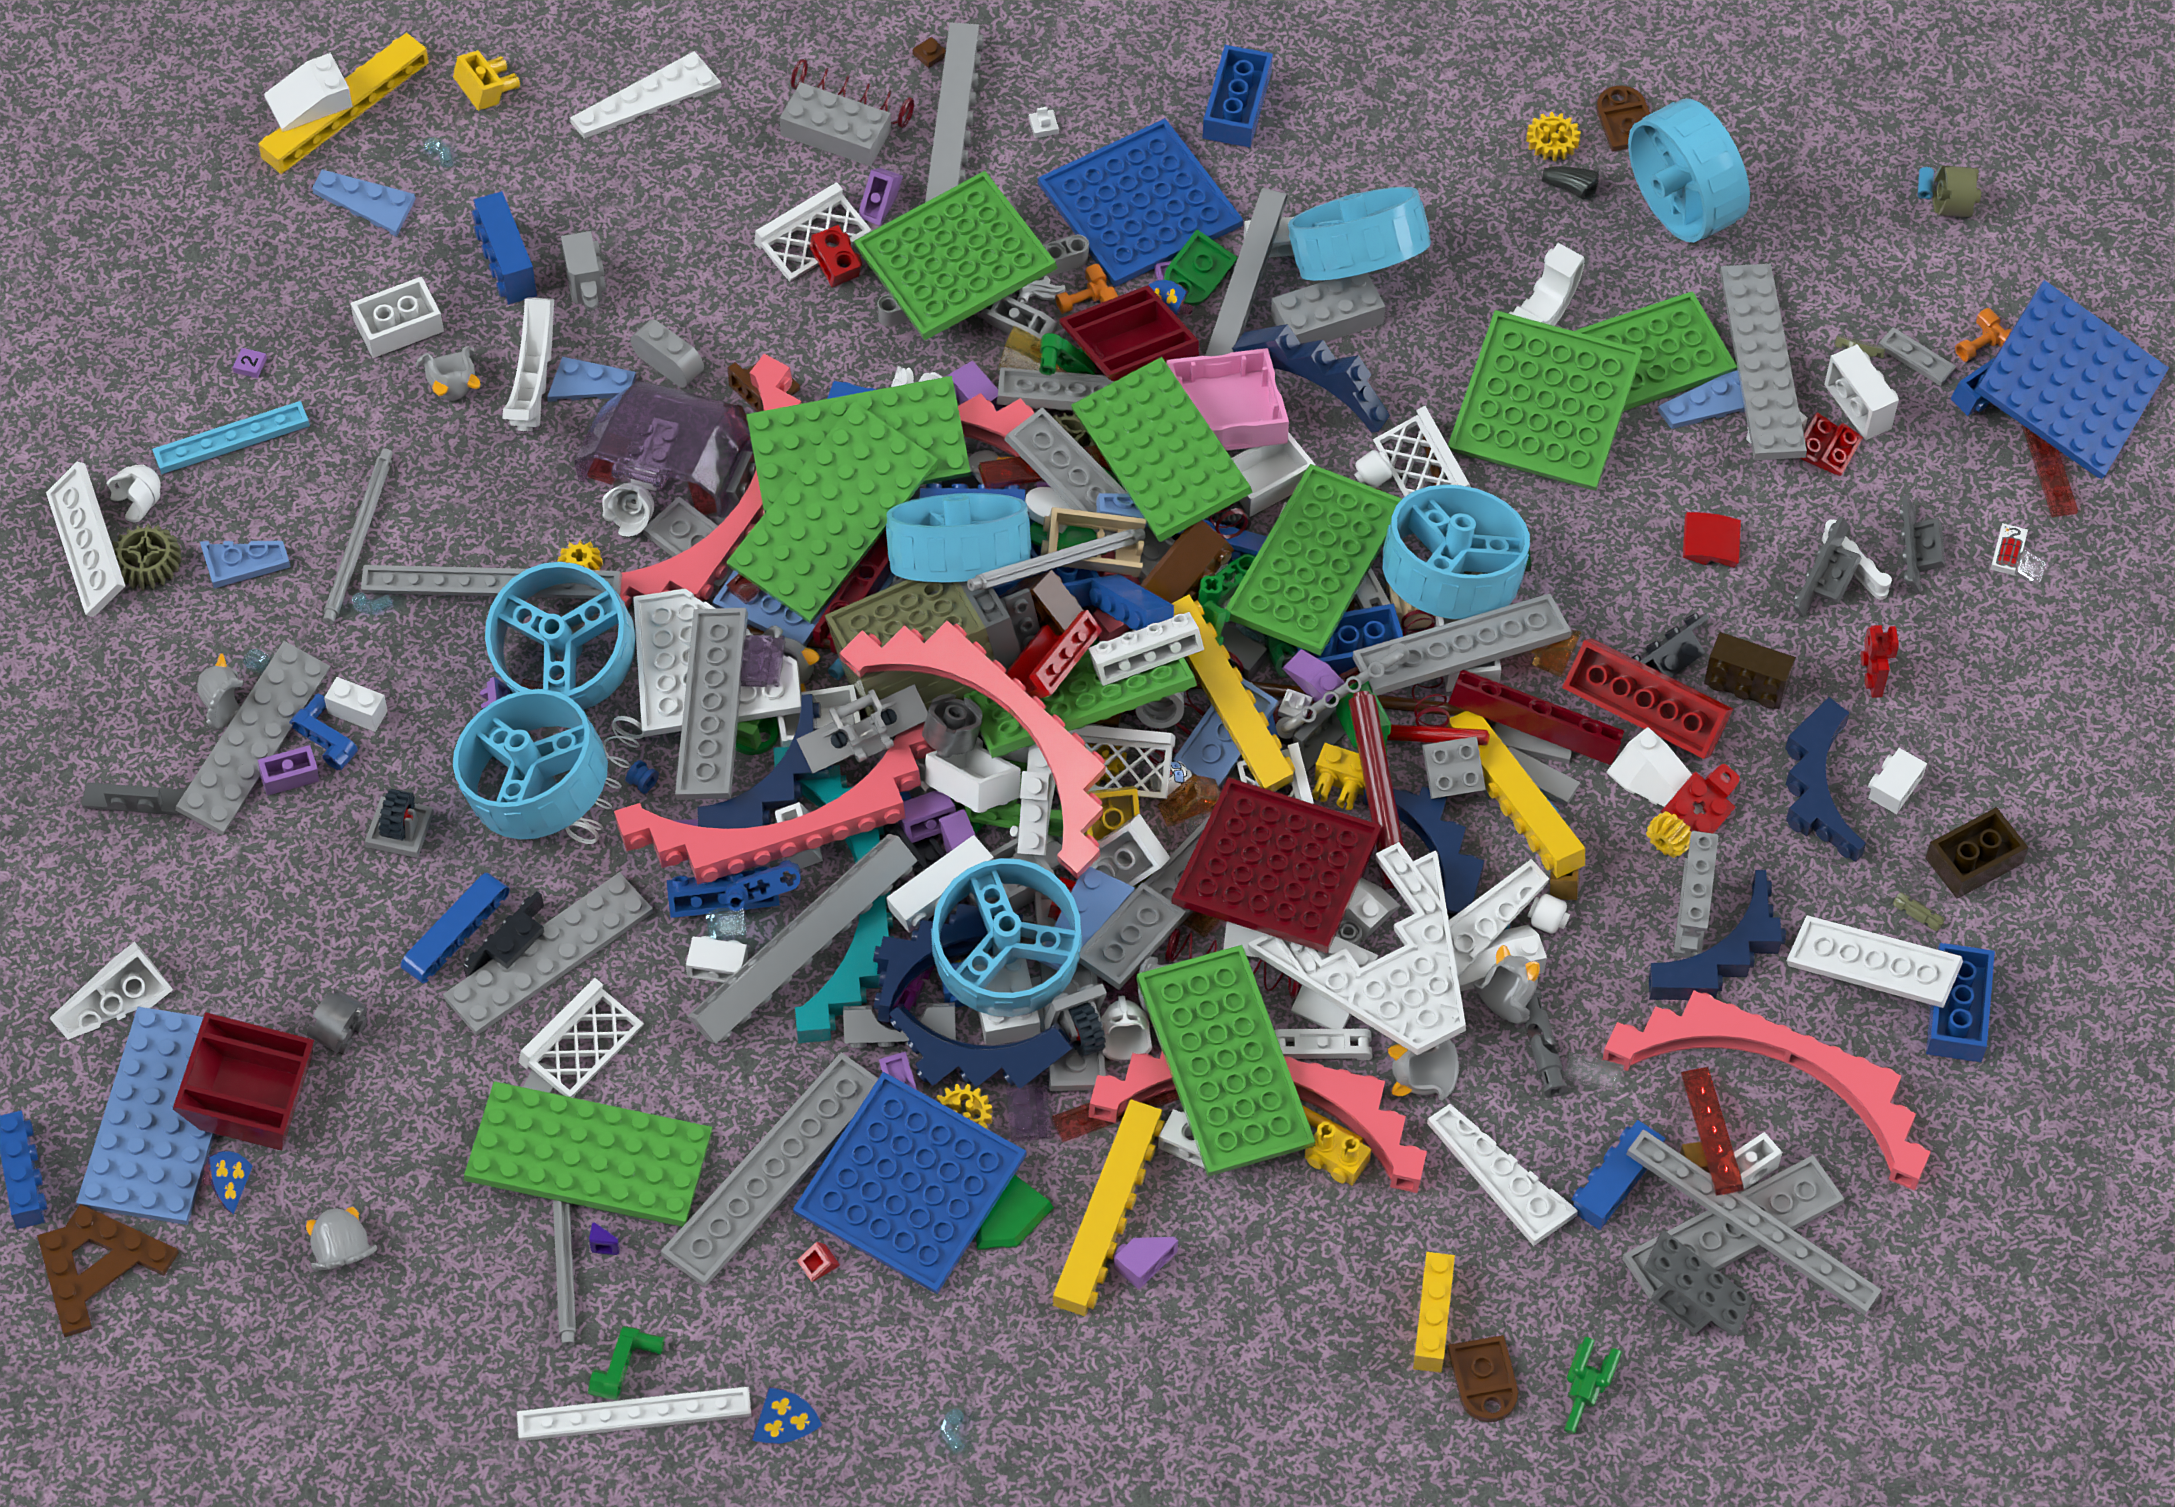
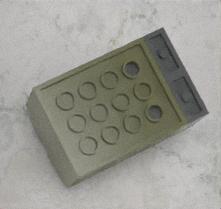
[825,579,1021,718]

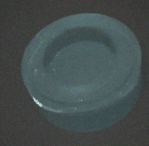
[243,649,270,674]

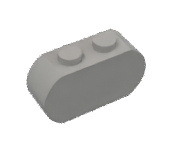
[980,296,1058,347]
[630,319,704,388]

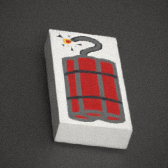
[1991,523,2028,576]

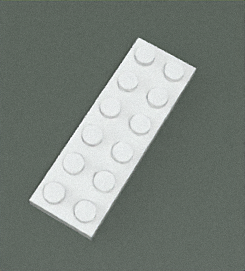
[46,462,125,617]
[1787,916,1963,1008]

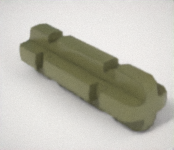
[1893,892,1945,931]

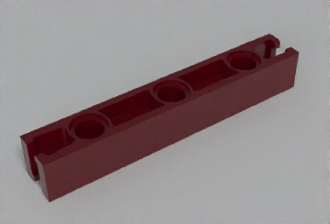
[813,530,891,654]
[1448,670,1624,765]

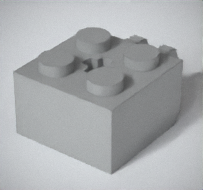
[561,231,606,311]

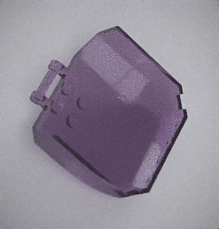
[574,381,753,518]

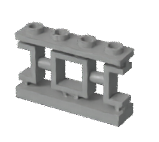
[1673,831,1718,958]

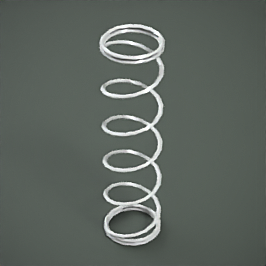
[565,716,644,844]

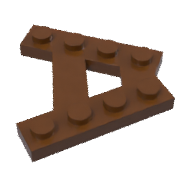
[37,1204,179,1338]

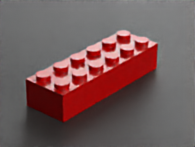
[1562,638,1733,759]

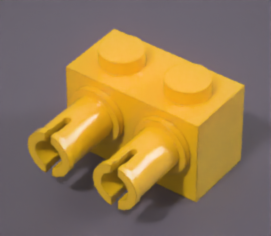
[453,50,520,111]
[1311,743,1365,810]
[1305,1121,1371,1186]

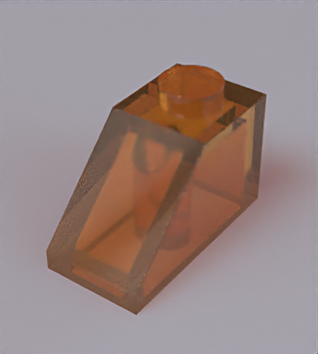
[1531,630,1582,677]
[1158,774,1221,827]

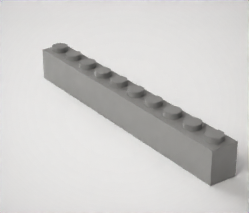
[925,22,984,202]
[687,834,918,1044]

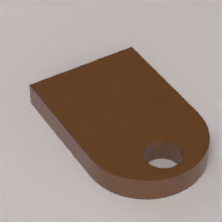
[1596,85,1651,152]
[1447,1335,1518,1422]

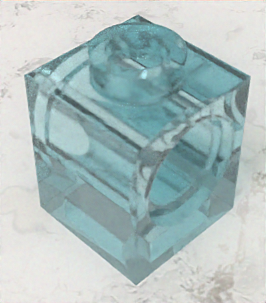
[706,908,746,940]

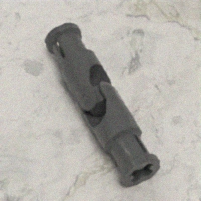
[1524,989,1568,1098]

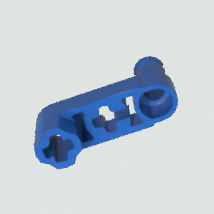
[289,693,358,770]
[725,860,801,911]

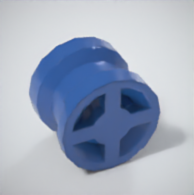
[625,760,659,794]

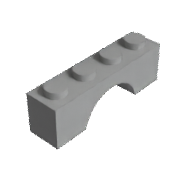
[843,1003,956,1048]

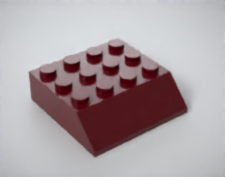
[1059,285,1199,382]
[173,1012,314,1151]

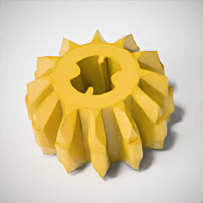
[558,540,603,571]
[1646,811,1691,858]

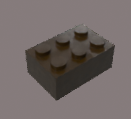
[1704,632,1796,710]
[1925,807,2029,899]

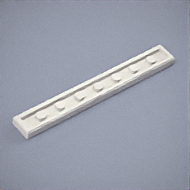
[517,1387,751,1441]

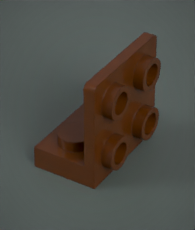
[727,362,800,412]

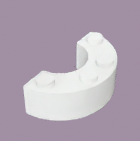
[1508,243,1584,326]

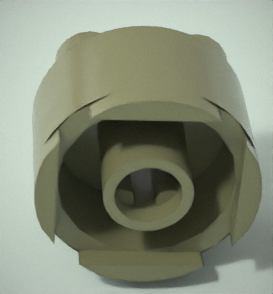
[1932,166,1981,217]

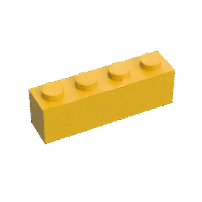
[1413,1252,1455,1373]

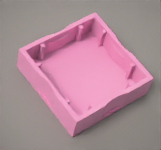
[1166,348,1289,451]

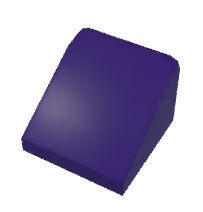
[589,1222,620,1255]

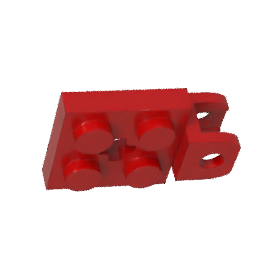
[1861,625,1899,698]
[1660,764,1740,834]

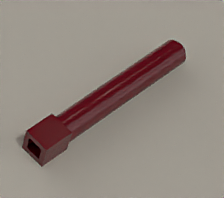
[1349,691,1407,890]

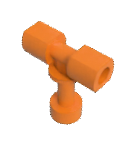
[1055,264,1118,314]
[1955,308,2011,362]

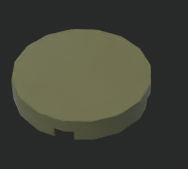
[1834,335,1886,359]

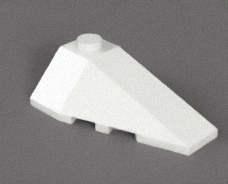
[1607,727,1704,814]
[1343,878,1401,941]
[1458,925,1547,991]
[50,941,173,1039]

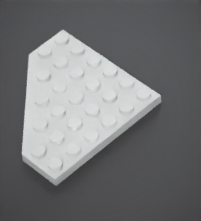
[633,589,801,737]

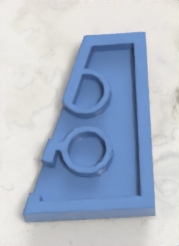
[547,357,636,402]
[200,541,290,588]

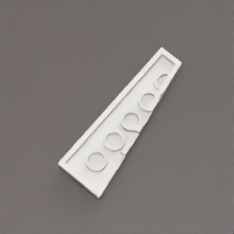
[570,51,721,139]
[1449,859,1549,977]
[1427,1104,1578,1246]

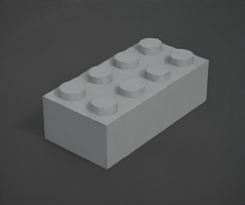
[780,82,891,166]
[1271,273,1385,343]

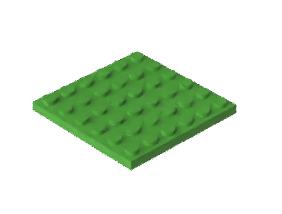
[854,171,1058,340]
[1448,310,1642,491]

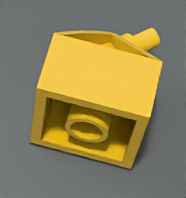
[1084,786,1140,842]

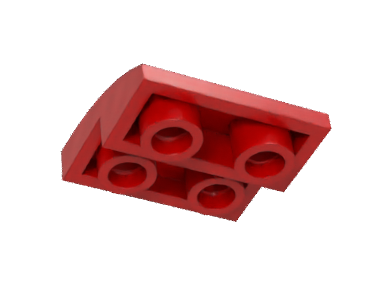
[1800,412,1863,476]
[1683,512,1741,568]

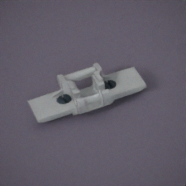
[796,684,928,773]

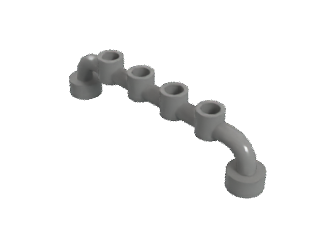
[1276,643,1409,738]

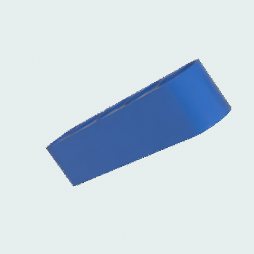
[400,873,510,984]

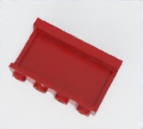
[1005,610,1103,699]

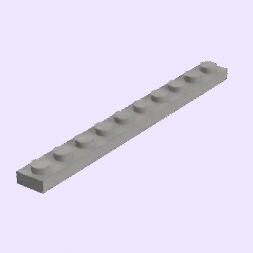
[361,565,622,599]
[1626,1129,1882,1316]

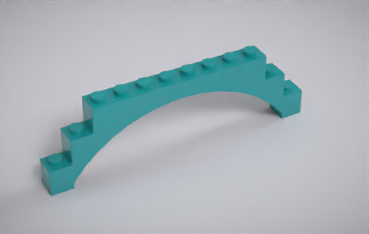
[773,747,894,1044]

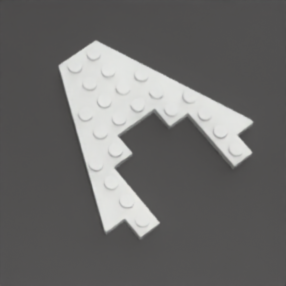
[1248,842,1466,1055]

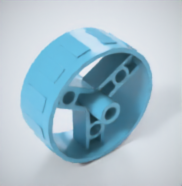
[1628,99,1750,243]
[1287,187,1431,281]
[1383,484,1530,619]
[886,493,1031,582]
[485,562,636,710]
[453,689,608,839]
[931,858,1082,1017]

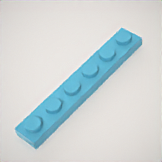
[152,401,310,475]

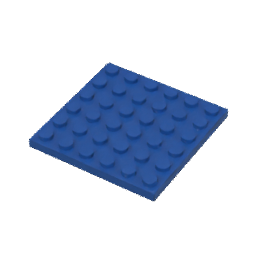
[1038,118,1244,287]
[1974,280,2169,479]
[793,1072,1027,1294]

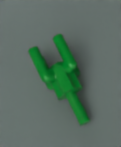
[1564,1337,1622,1435]

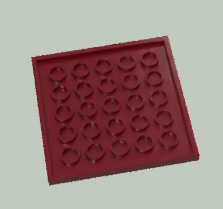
[1171,777,1382,954]

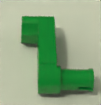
[1039,333,1097,375]
[1198,554,1255,606]
[588,1325,665,1401]

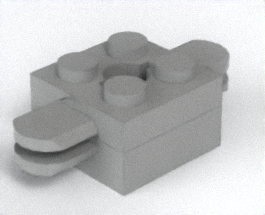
[969,838,1062,912]

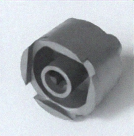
[922,694,982,758]
[307,988,368,1054]

